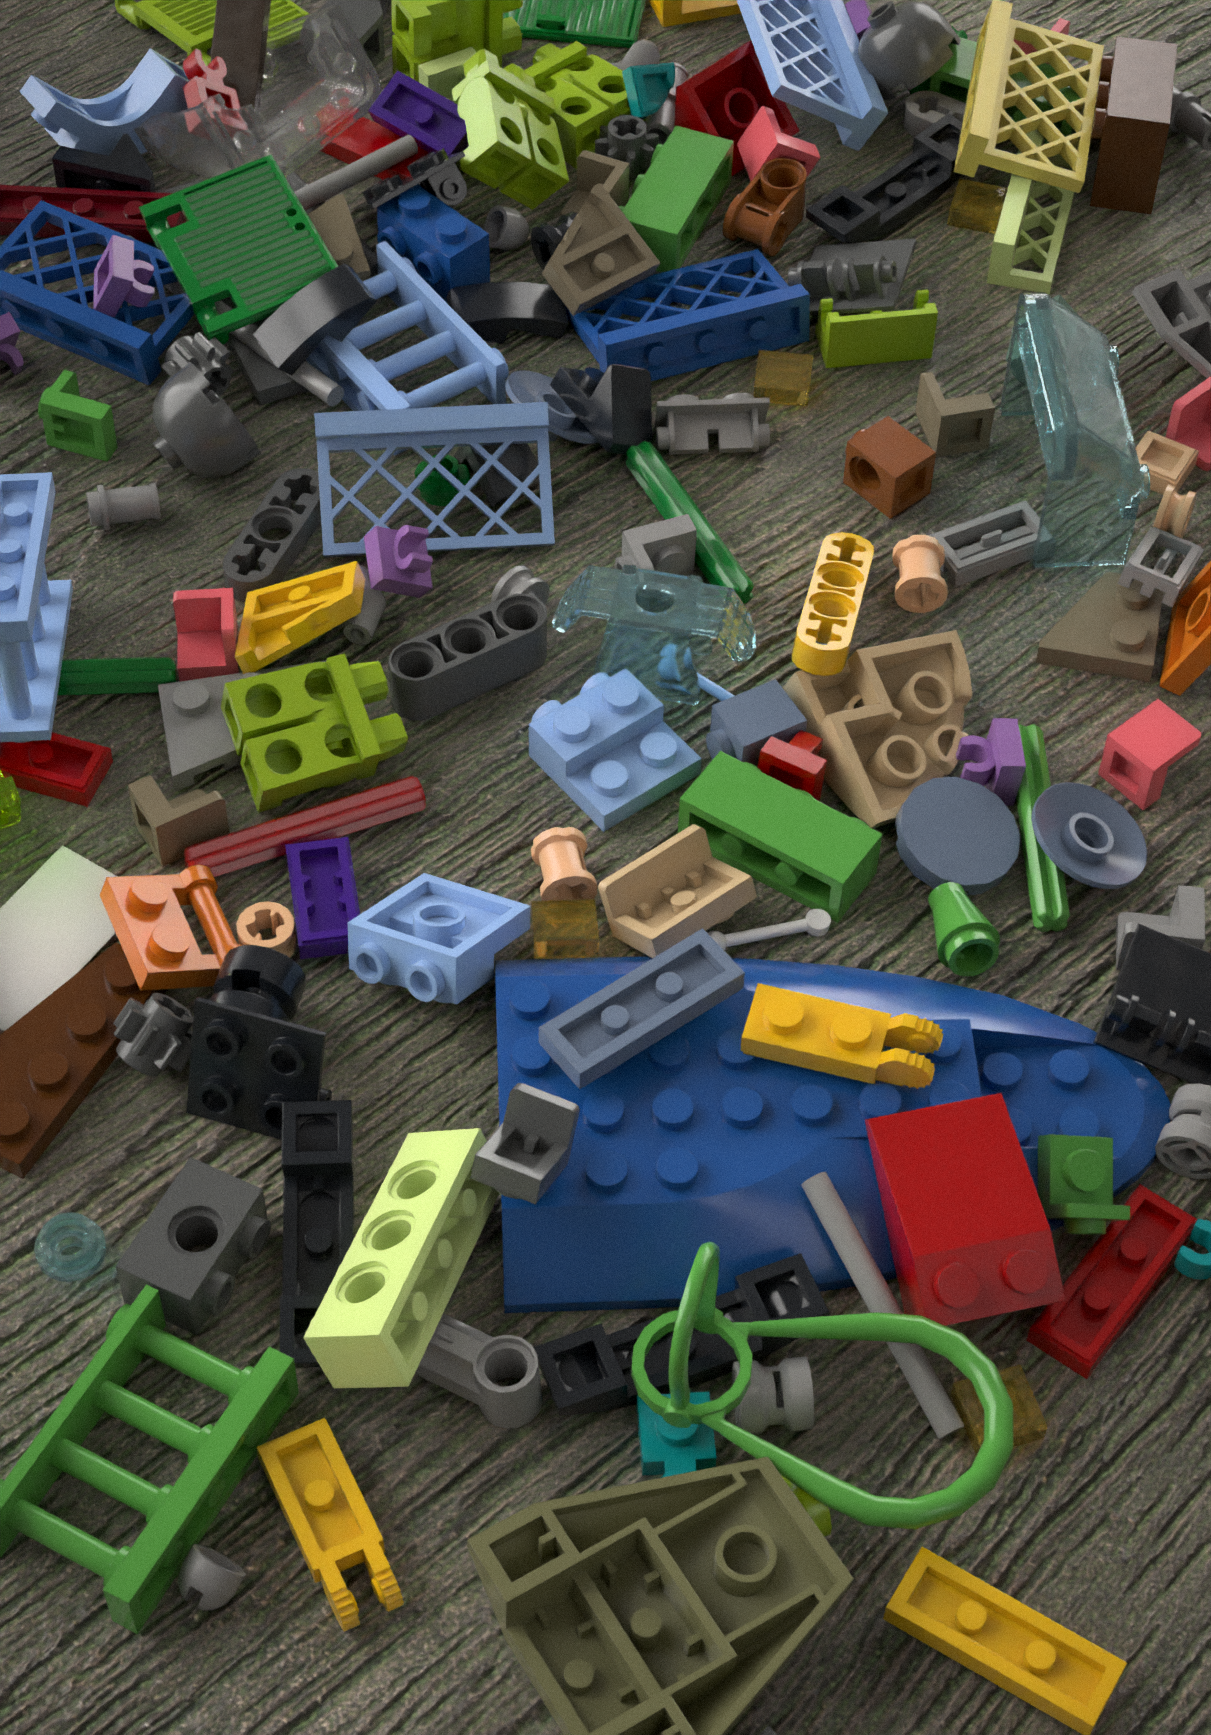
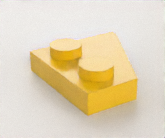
[234,561,366,674]

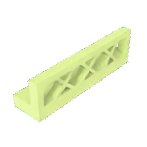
[987,129,1075,294]

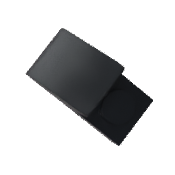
[52,133,156,192]
[550,364,652,455]

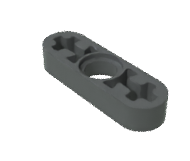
[222,468,321,602]

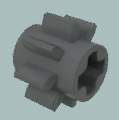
[595,115,659,181]
[162,332,234,397]
[113,993,194,1077]

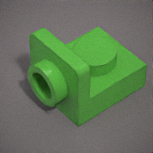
[38,370,118,462]
[1038,1134,1130,1235]

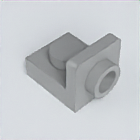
[615,514,697,610]

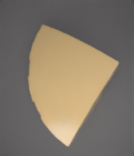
[782,630,972,828]

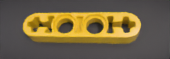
[792,532,874,676]

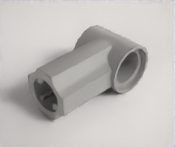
[415,1314,543,1429]

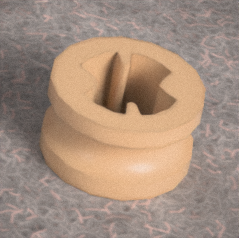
[1153,484,1197,538]
[236,901,297,958]

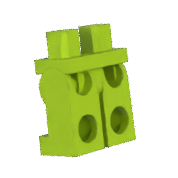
[391,0,523,82]
[503,41,646,169]
[451,49,569,210]
[220,653,408,813]

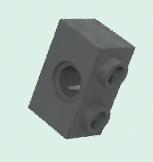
[116,1157,271,1335]

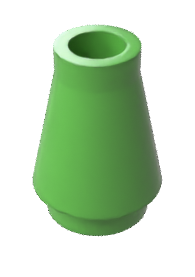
[928,882,1000,976]

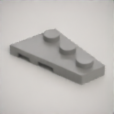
[158,660,327,792]

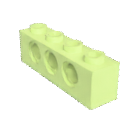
[303,1128,499,1388]

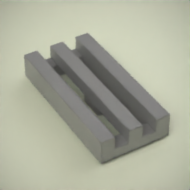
[928,500,1056,587]
[1118,527,1204,607]

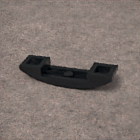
[806,113,963,243]
[280,1100,355,1368]
[534,1253,829,1415]

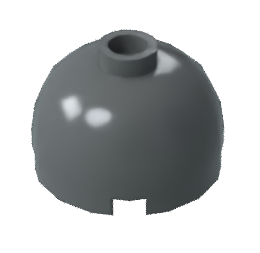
[858,1,961,100]
[152,362,261,479]

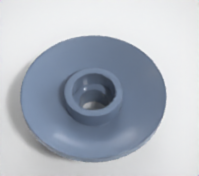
[505,370,598,444]
[1032,782,1147,889]

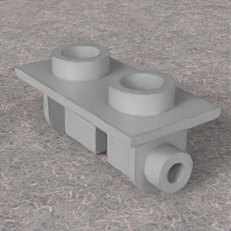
[654,393,770,455]

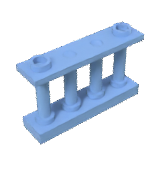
[306,241,509,456]
[0,472,73,743]

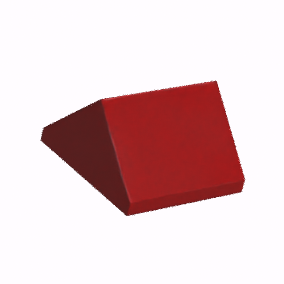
[674,40,800,176]

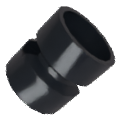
[209,945,306,1022]

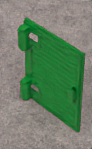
[503,0,646,48]
[139,154,338,345]

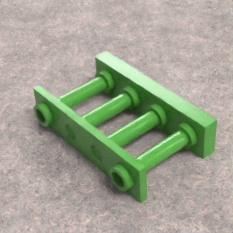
[0,1284,299,1634]

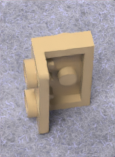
[598,824,757,958]

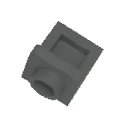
[453,443,539,507]
[470,1083,580,1204]

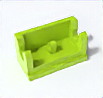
[815,289,938,368]

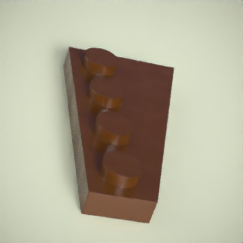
[0,943,168,1179]

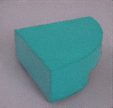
[622,62,675,120]

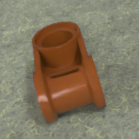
[722,158,807,256]

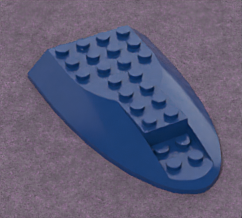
[495,956,1171,1313]

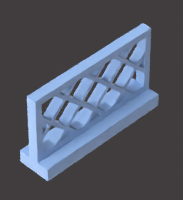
[737,0,888,151]
[314,402,555,557]

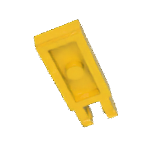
[740,983,944,1089]
[256,1417,404,1632]

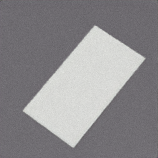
[0,845,118,1031]

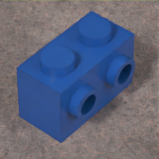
[377,184,490,303]

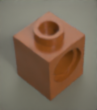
[843,416,936,519]

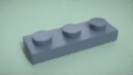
[539,928,745,1089]

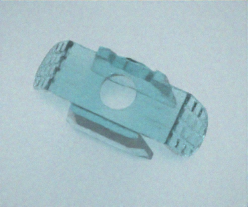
[552,565,756,705]

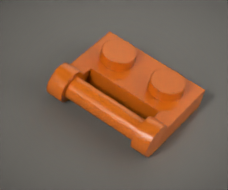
[100,865,242,991]

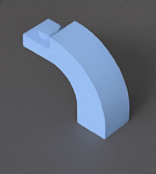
[19,49,190,156]

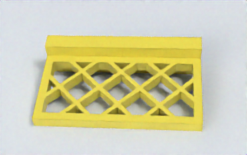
[954,0,1104,193]

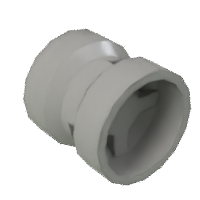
[1155,1083,1211,1179]
[732,1357,814,1434]

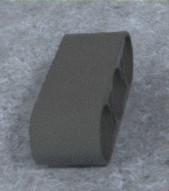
[388,593,547,721]

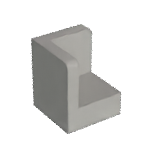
[1116,885,1205,970]

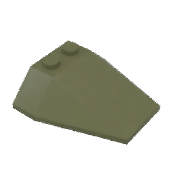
[467,1457,854,1735]

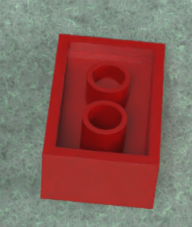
[865,1093,1066,1326]

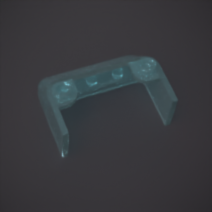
[1000,292,1150,568]

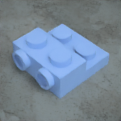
[529,668,701,832]
[347,873,530,1005]

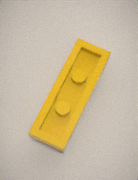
[883,1546,1127,1735]

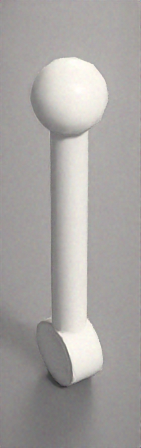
[707,909,831,950]

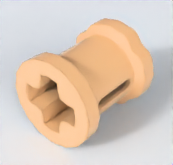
[892,535,948,613]
[531,827,597,912]

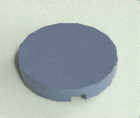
[895,777,1020,895]

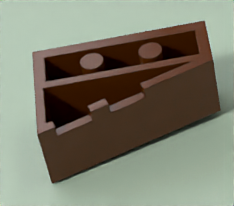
[1090,36,1177,215]

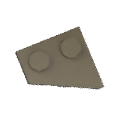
[542,183,660,316]
[1036,572,1163,682]

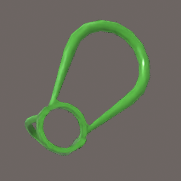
[632,1242,1013,1530]

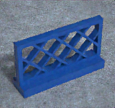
[0,200,194,385]
[565,249,810,381]

